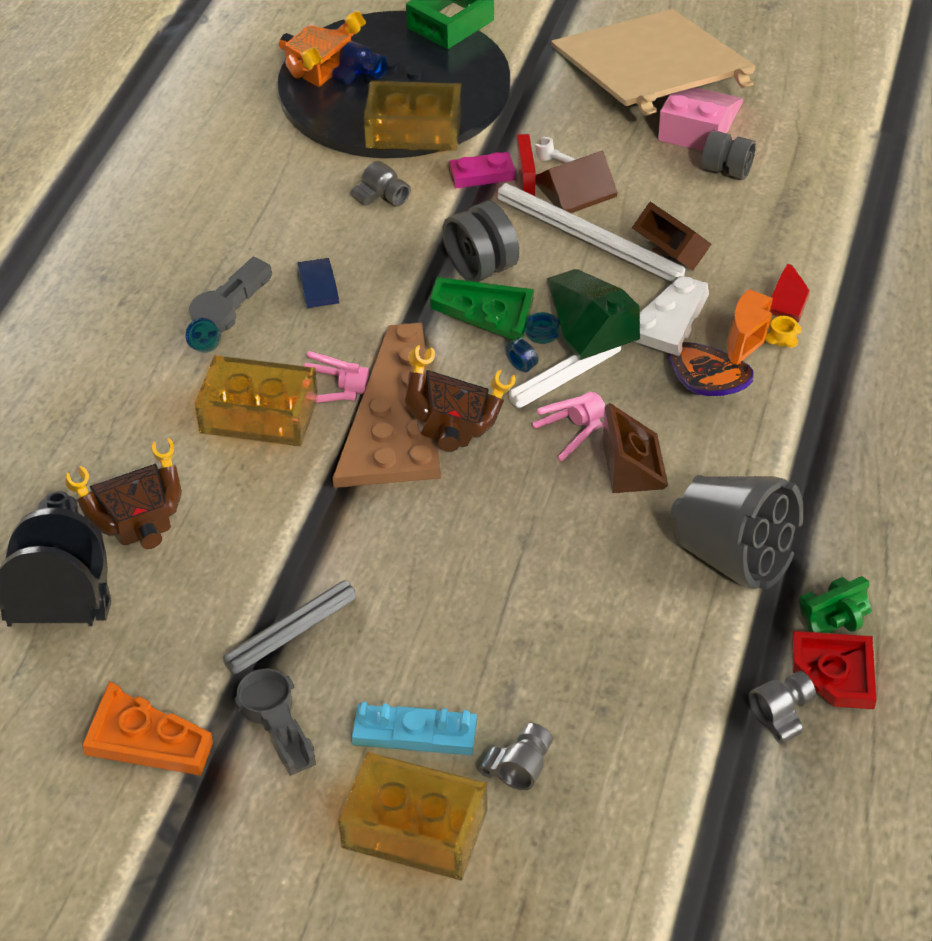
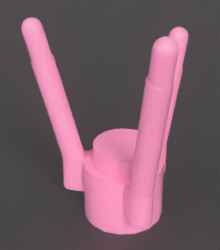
[286,351,369,406]
[532,391,605,461]

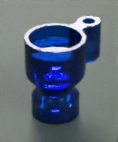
[332,41,388,84]

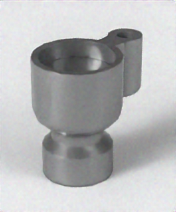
[351,160,411,206]
[749,671,816,744]
[479,723,553,790]

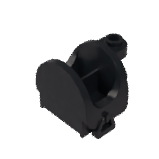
[0,491,111,627]

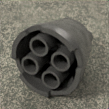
[671,475,803,590]

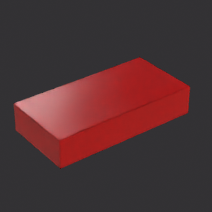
[517,134,536,196]

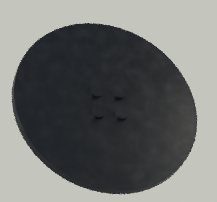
[278,11,510,158]

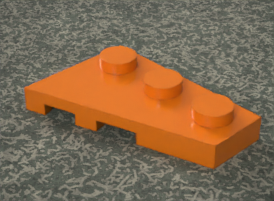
[82,681,213,776]

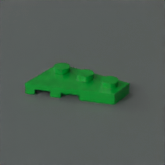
[430,277,534,344]

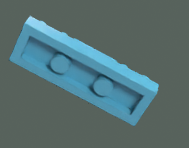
[352,702,477,755]

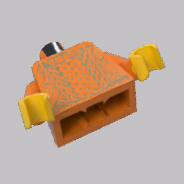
[279,11,366,87]

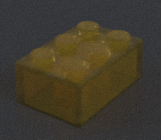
[364,81,461,151]
[194,355,318,447]
[338,752,488,881]

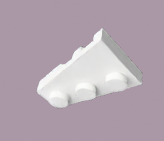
[634,276,709,356]

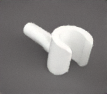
[535,137,576,163]

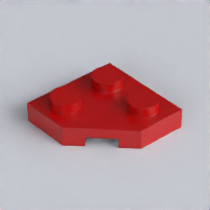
[792,631,877,709]

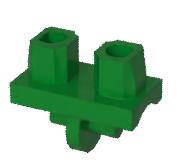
[799,576,872,633]

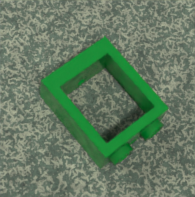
[406,0,494,49]

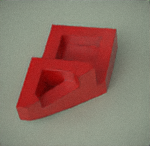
[769,264,810,322]

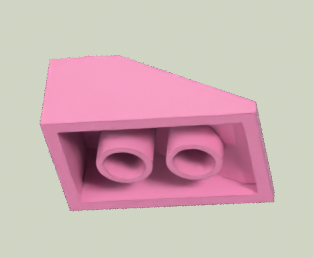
[658,87,743,151]

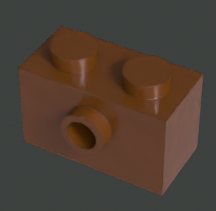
[632,201,712,271]

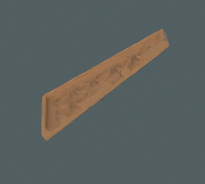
[333,323,441,488]

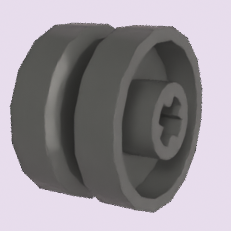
[442,200,520,282]

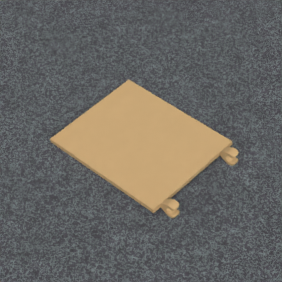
[551,9,755,115]

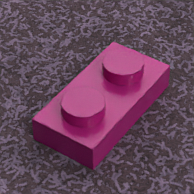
[449,152,515,189]

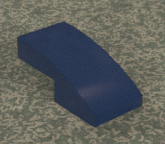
[297,258,339,308]

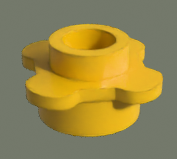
[765,316,801,348]

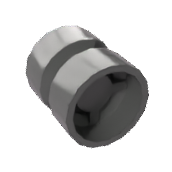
[701,130,756,180]

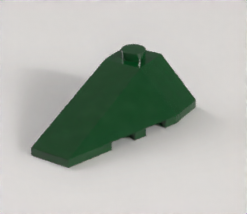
[547,269,640,360]

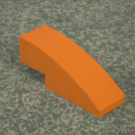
[727,289,773,365]

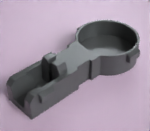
[189,256,272,335]
[234,669,316,776]

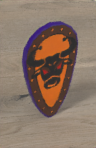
[670,342,754,396]

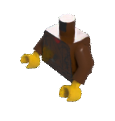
[405,345,515,452]
[65,438,182,549]

